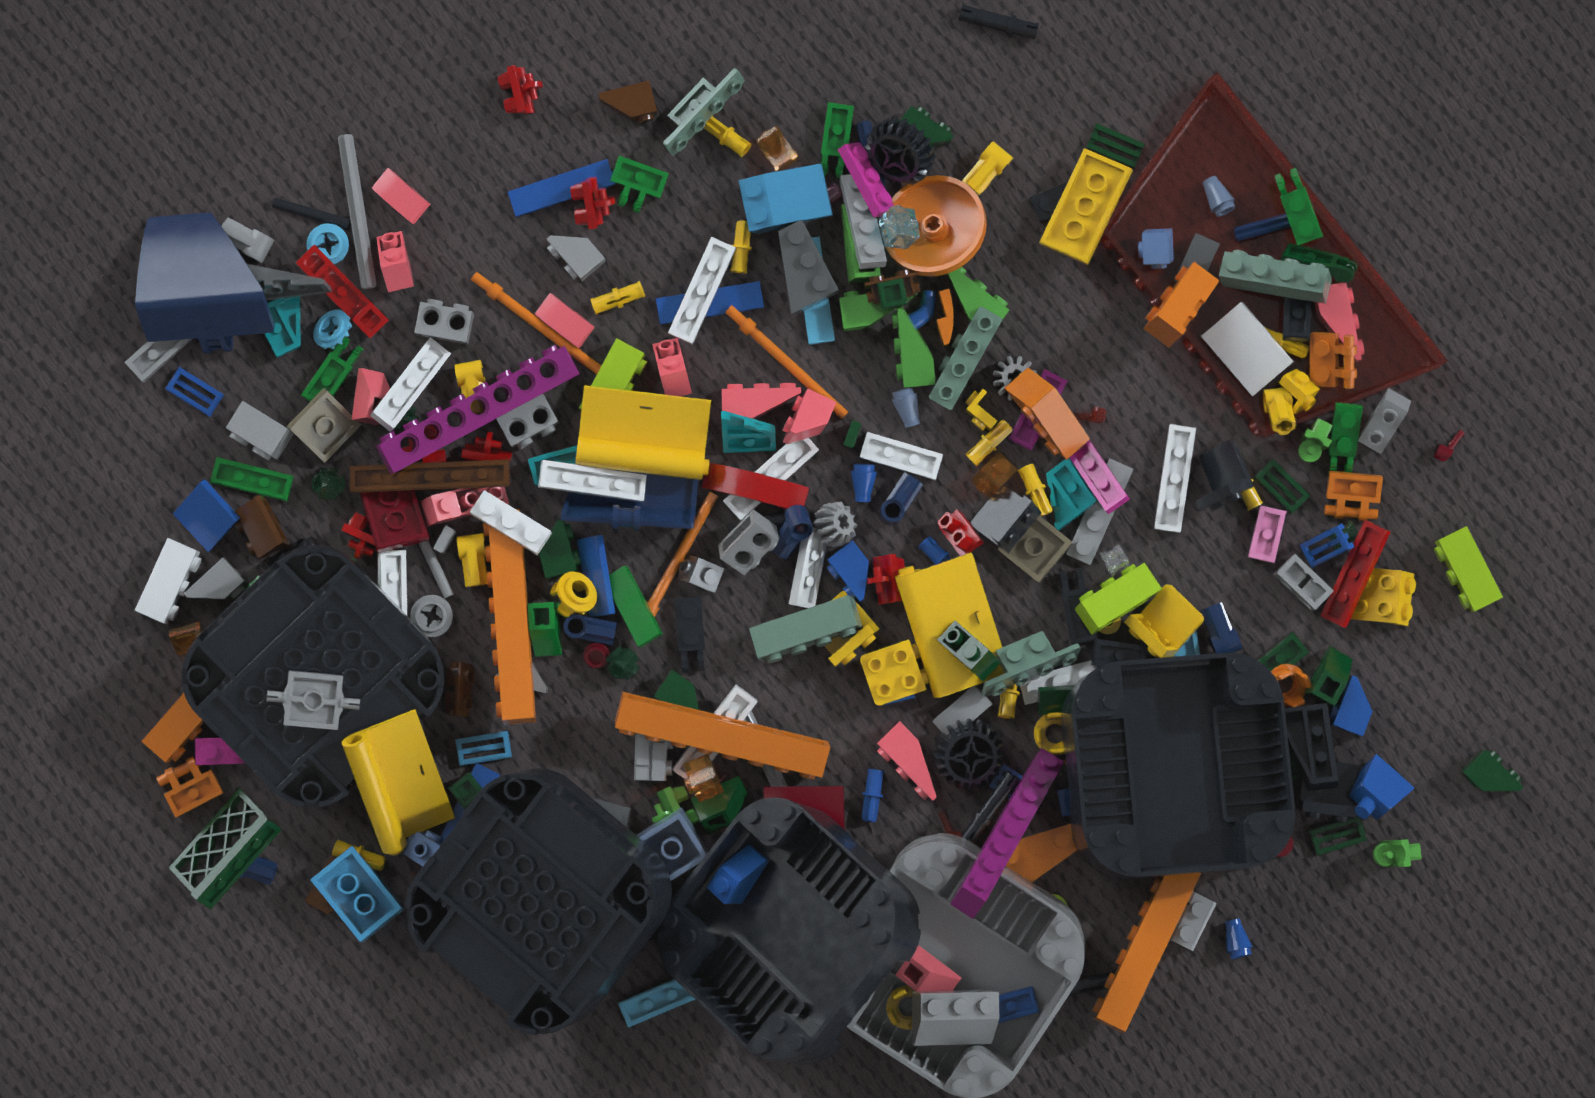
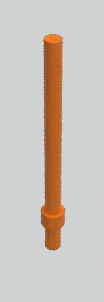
[471,272,602,375]
[725,305,848,420]
[646,491,719,618]

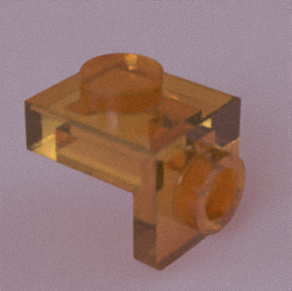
[756,126,799,172]
[971,451,1018,498]
[169,622,203,656]

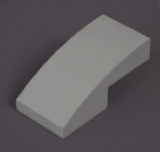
[932,685,992,735]

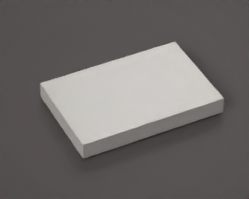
[1201,302,1294,397]

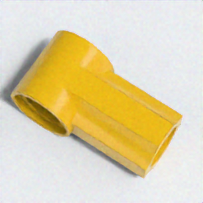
[962,141,1013,196]
[455,360,485,414]
[1263,387,1296,435]
[457,533,488,587]

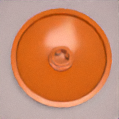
[881,175,987,276]

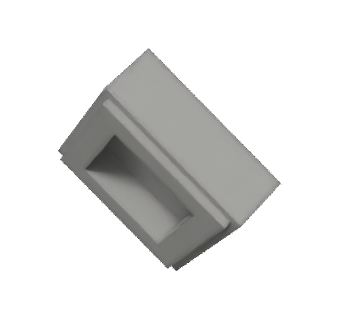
[433,526,456,554]

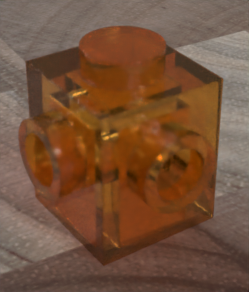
[683,754,724,802]

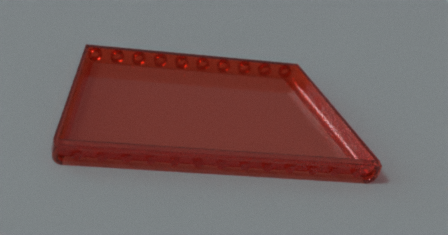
[1100,72,1448,438]

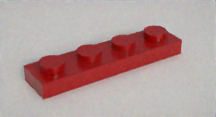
[1320,520,1391,628]

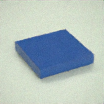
[173,480,240,552]

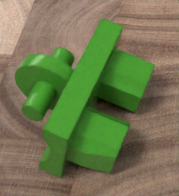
[1298,419,1333,463]
[651,786,699,825]
[1373,839,1422,867]

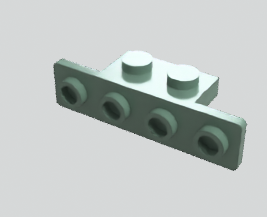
[663,68,745,156]
[929,307,1002,410]
[982,631,1081,697]

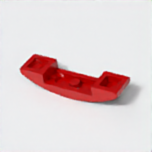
[295,244,389,338]
[701,463,809,510]

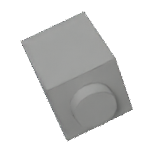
[184,558,247,600]

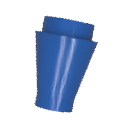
[851,464,877,502]
[1225,919,1253,959]

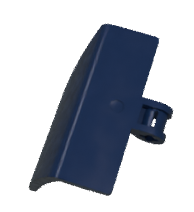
[135,212,275,354]
[561,406,698,531]

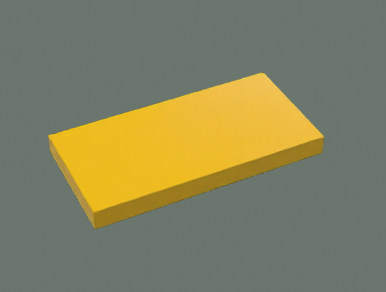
[1039,148,1133,265]

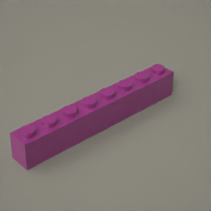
[950,748,1064,919]

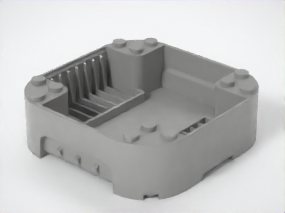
[847,833,1085,1098]

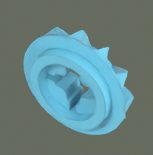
[307,224,349,264]
[313,310,352,350]

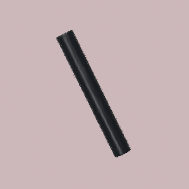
[272,198,351,229]

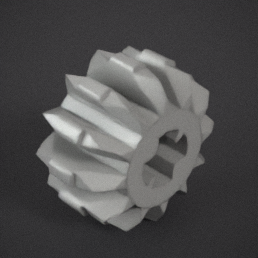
[993,356,1037,401]
[812,502,858,547]

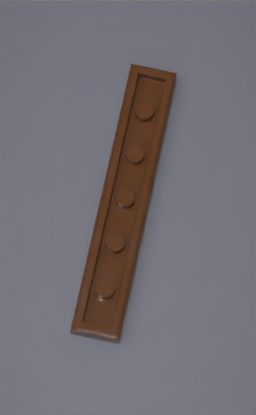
[349,460,510,493]

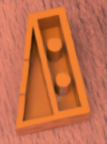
[1143,262,1219,348]
[1005,367,1090,460]
[1006,824,1077,882]

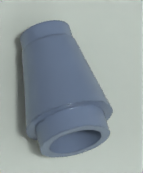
[1202,176,1235,217]
[892,387,920,428]

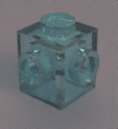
[878,205,920,249]

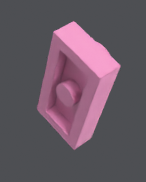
[1248,505,1286,563]

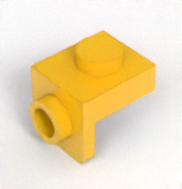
[1279,369,1320,414]
[965,389,997,431]

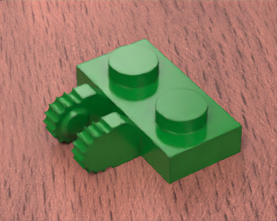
[610,156,669,213]

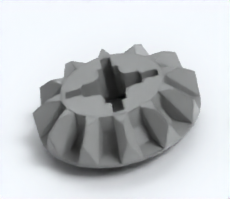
[410,595,453,637]

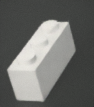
[135,538,201,624]

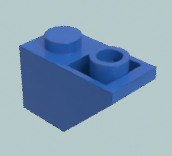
[827,540,869,603]
[1329,675,1373,737]

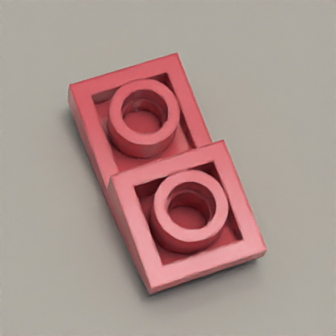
[372,168,430,224]
[535,293,595,348]

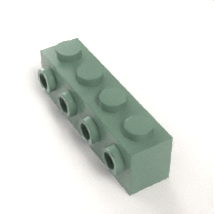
[1219,250,1332,304]
[749,595,863,664]

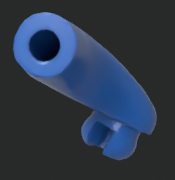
[908,290,936,329]

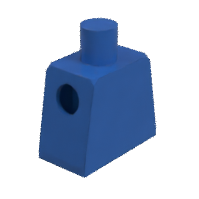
[1350,754,1415,819]

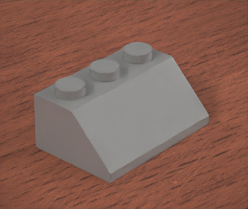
[912,990,999,1046]

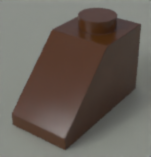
[598,80,658,124]

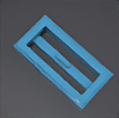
[455,731,512,766]

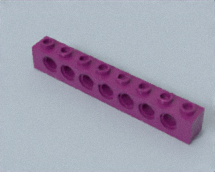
[376,345,579,474]

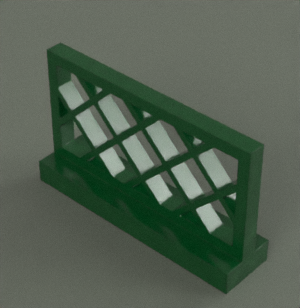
[169,788,282,909]

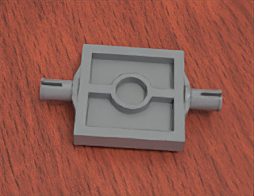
[267,670,360,730]

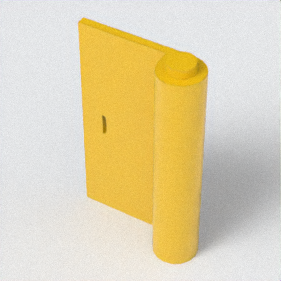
[575,385,711,480]
[895,552,1005,698]
[342,709,455,856]

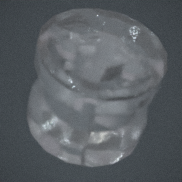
[1099,544,1130,576]

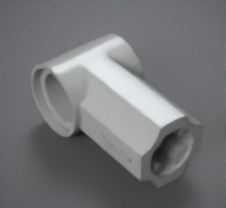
[221,218,274,263]

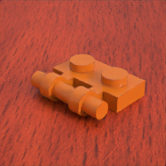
[1310,332,1357,389]
[1324,471,1383,521]
[156,756,224,818]

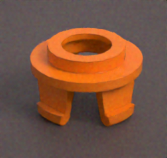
[1271,664,1312,708]

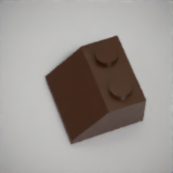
[235,495,290,560]

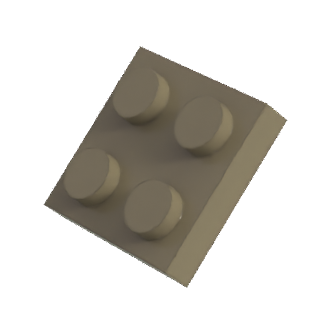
[287,388,361,463]
[998,515,1073,584]

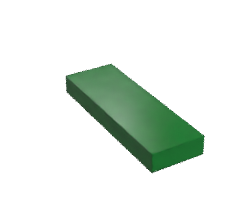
[210,457,294,502]
[609,565,663,648]

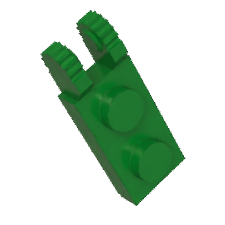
[821,102,854,179]
[1275,168,1323,246]
[301,337,363,402]
[1328,402,1363,475]

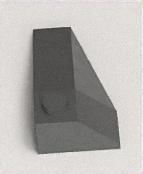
[247,264,332,301]

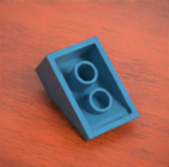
[739,164,832,234]
[310,846,406,942]

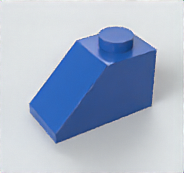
[707,845,769,904]

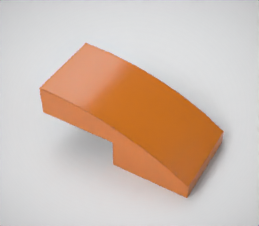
[936,289,953,348]

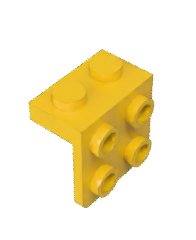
[1351,568,1416,626]
[1124,584,1204,658]
[825,591,879,666]
[860,640,929,706]

